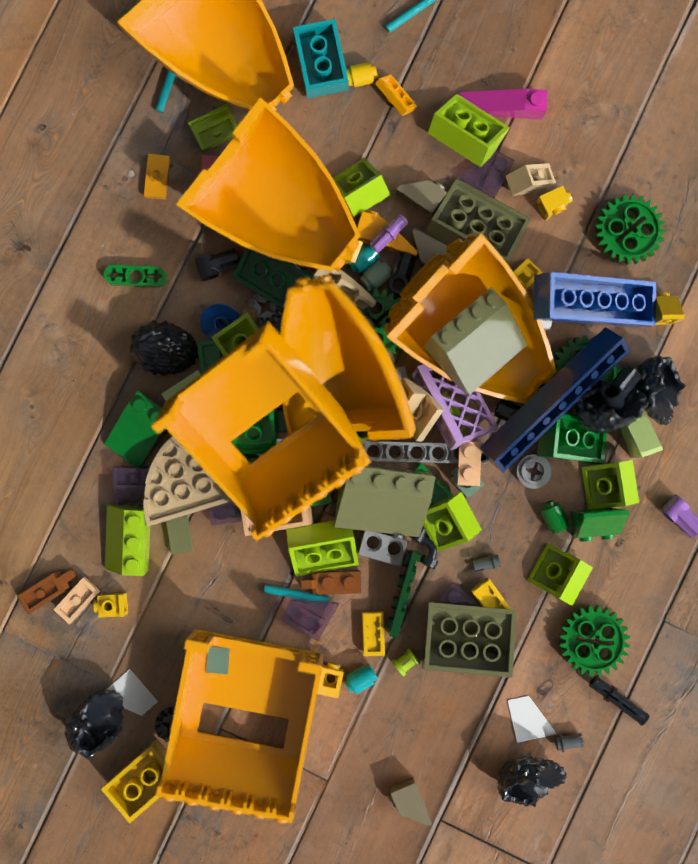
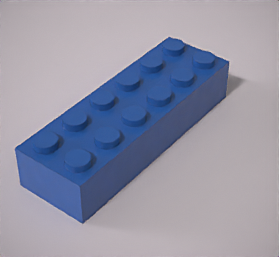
[533,272,656,327]

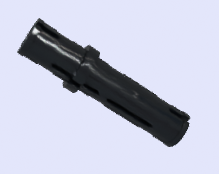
[589,675,650,726]

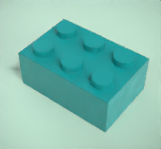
[293,19,349,99]

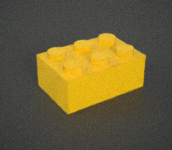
[101,739,167,824]

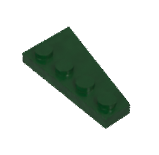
[386,550,421,638]

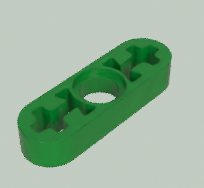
[104,265,168,288]

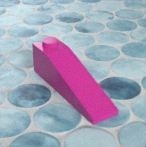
[459,89,548,120]

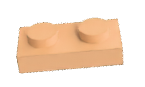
[457,441,482,486]
[54,577,101,624]

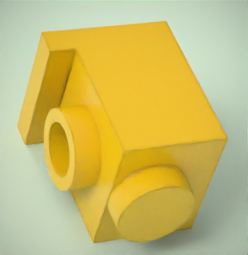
[536,186,572,221]
[93,592,128,618]
[317,662,344,698]

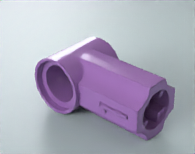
[660,494,698,538]

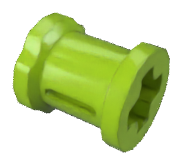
[392,648,421,677]

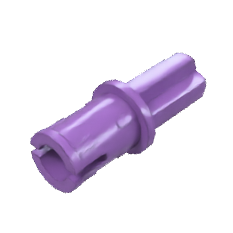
[370,214,408,253]

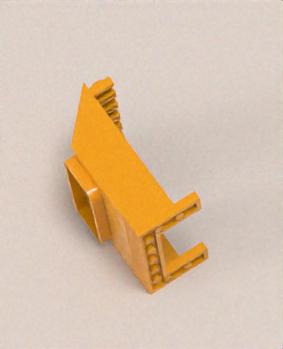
[151,322,371,541]
[156,629,324,823]

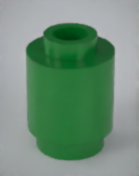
[540,500,569,534]

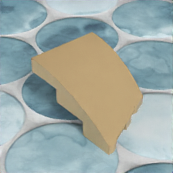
[312,268,376,309]
[400,378,444,441]

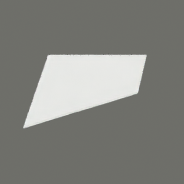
[107,669,158,716]
[508,696,557,743]

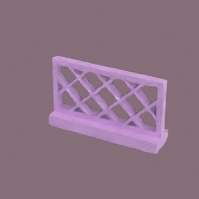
[412,364,499,451]

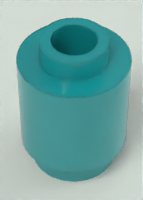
[348,244,380,273]
[344,664,378,694]

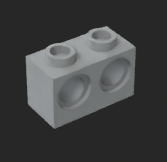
[358,531,408,567]

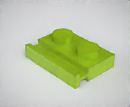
[188,104,237,152]

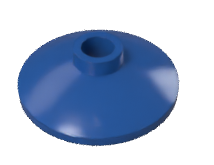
[200,303,240,340]

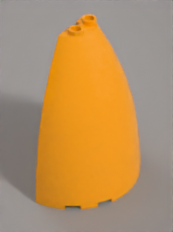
[118,0,294,111]
[176,98,360,271]
[385,233,557,404]
[280,275,415,440]

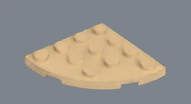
[143,436,232,527]

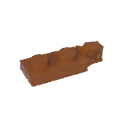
[17,569,78,615]
[301,571,361,595]

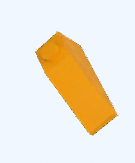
[357,210,418,257]

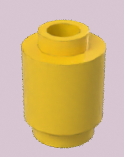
[346,62,378,87]

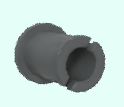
[472,553,501,573]
[555,733,584,752]

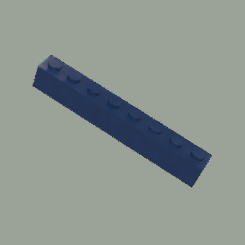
[479,327,630,473]

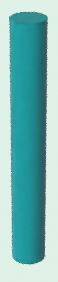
[385,0,436,33]
[155,70,175,113]
[264,584,329,605]

